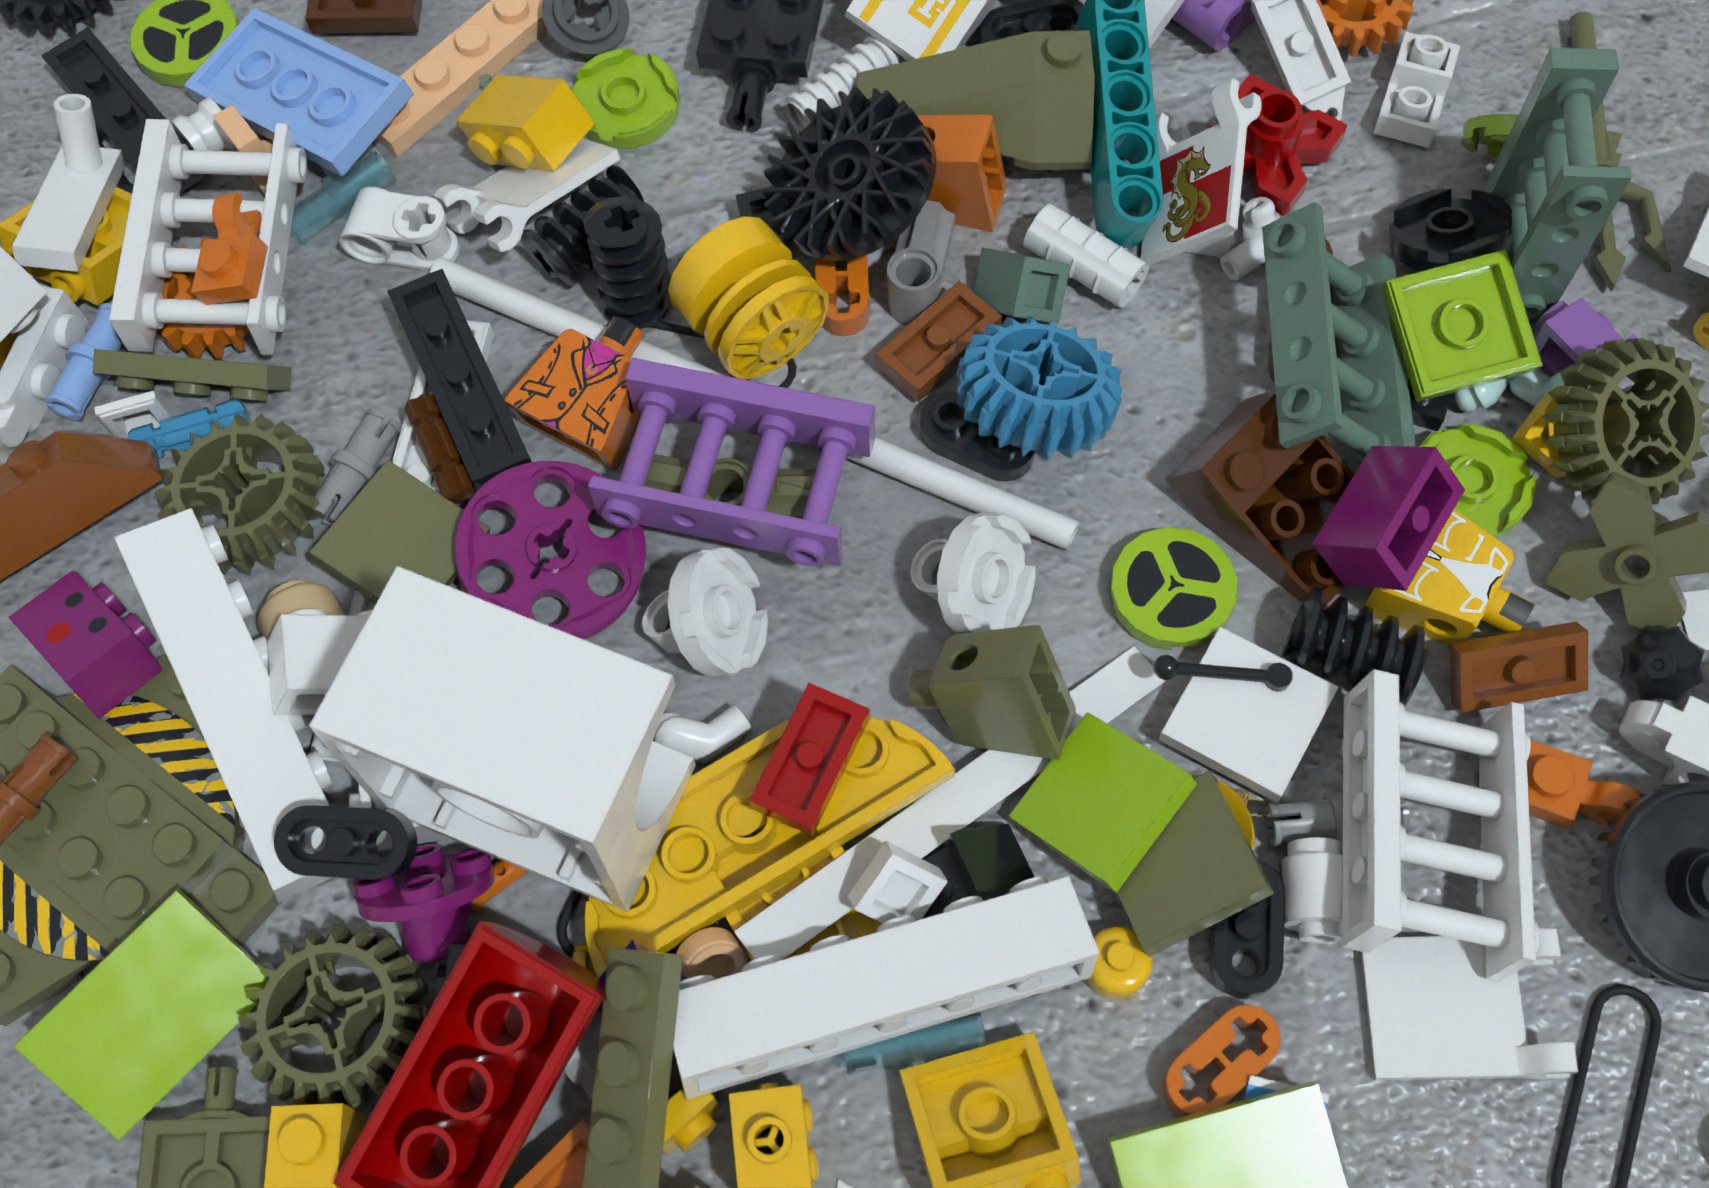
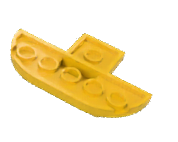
[584,717,955,977]

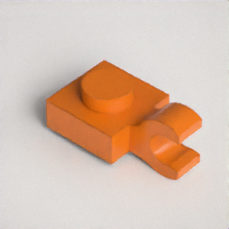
[191,192,268,305]
[1527,740,1639,829]

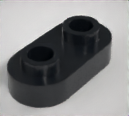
[980,0,1084,44]
[920,392,1035,482]
[274,805,418,880]
[1209,859,1285,999]

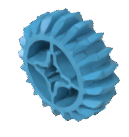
[956,316,1122,460]

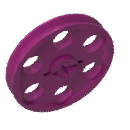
[455,461,646,640]

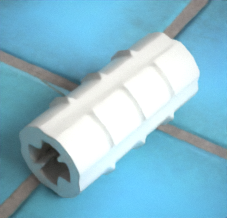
[1023,203,1150,308]

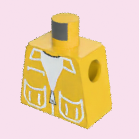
[1364,508,1535,645]

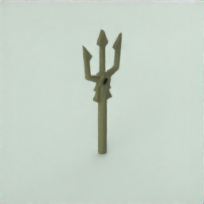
[1569,12,1672,292]

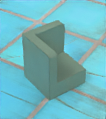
[973,247,1071,323]

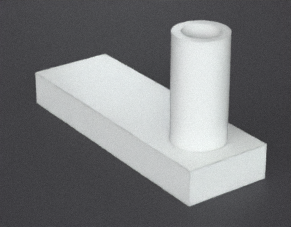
[12,94,125,272]

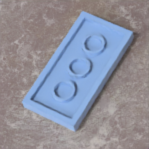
[183,8,414,177]

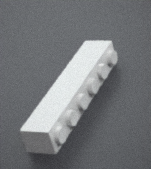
[114,508,333,902]
[673,876,1099,1100]

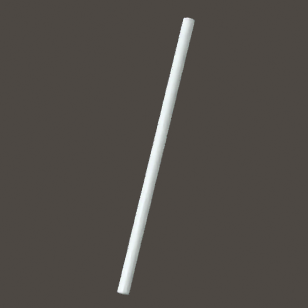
[429,257,1080,550]

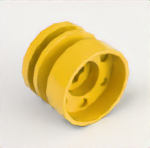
[668,216,830,379]

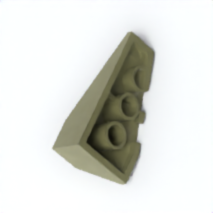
[856,30,1095,170]

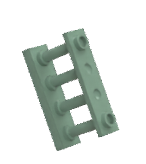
[1483,47,1632,323]
[1262,202,1416,474]

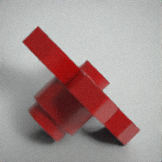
[1206,75,1347,216]

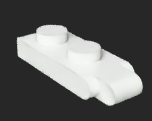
[0,285,89,447]

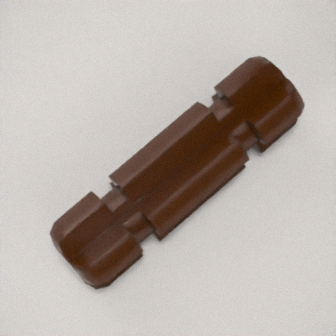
[404,393,476,504]

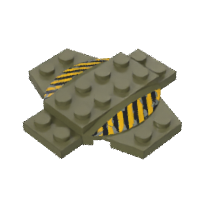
[0,653,282,1026]

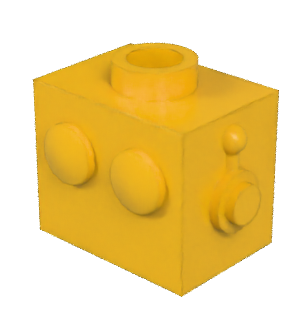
[729,1083,819,1188]

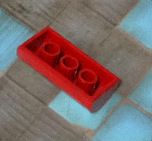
[333,921,606,1188]

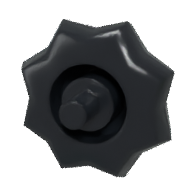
[1619,624,1705,703]

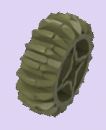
[1542,338,1709,505]
[154,413,326,576]
[238,924,429,1111]

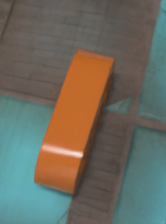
[815,255,870,336]
[1162,1004,1281,1117]

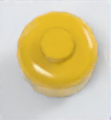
[1085,926,1153,1001]

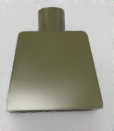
[909,625,1076,759]

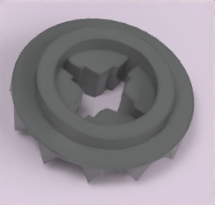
[541,0,629,60]

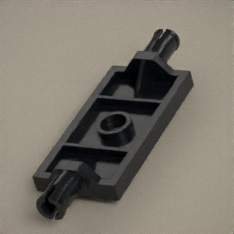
[696,0,824,132]

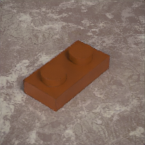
[875,281,1002,402]
[1449,621,1588,713]

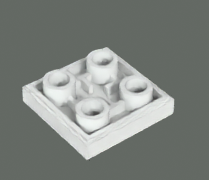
[1159,627,1339,803]

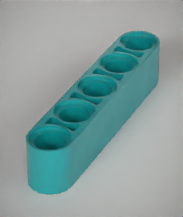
[1078,0,1163,249]

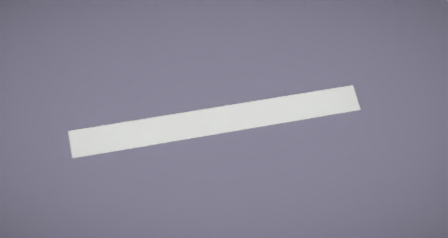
[734,646,1165,959]

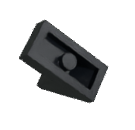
[922,824,1035,919]

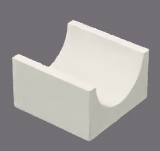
[309,566,696,912]

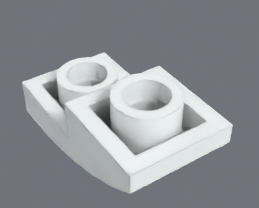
[1373,31,1460,148]

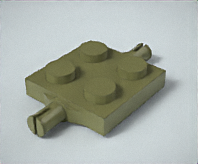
[137,1067,270,1188]

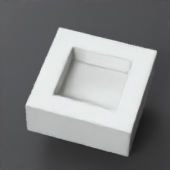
[848,841,948,923]

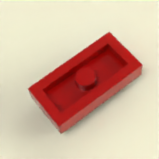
[749,683,871,836]

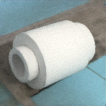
[1281,837,1343,943]

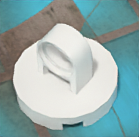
[910,512,1036,634]
[642,548,768,677]

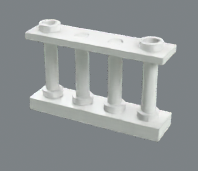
[109,119,307,355]
[1342,669,1540,981]

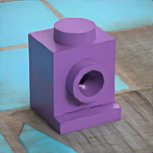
[1535,297,1637,377]

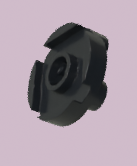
[1389,189,1512,271]

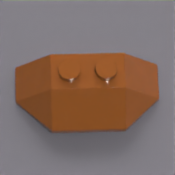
[0,430,163,581]

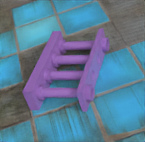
[588,358,876,567]

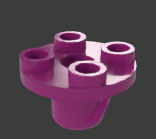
[352,844,495,963]

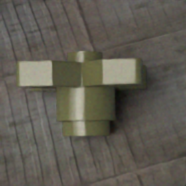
[1546,472,1709,631]

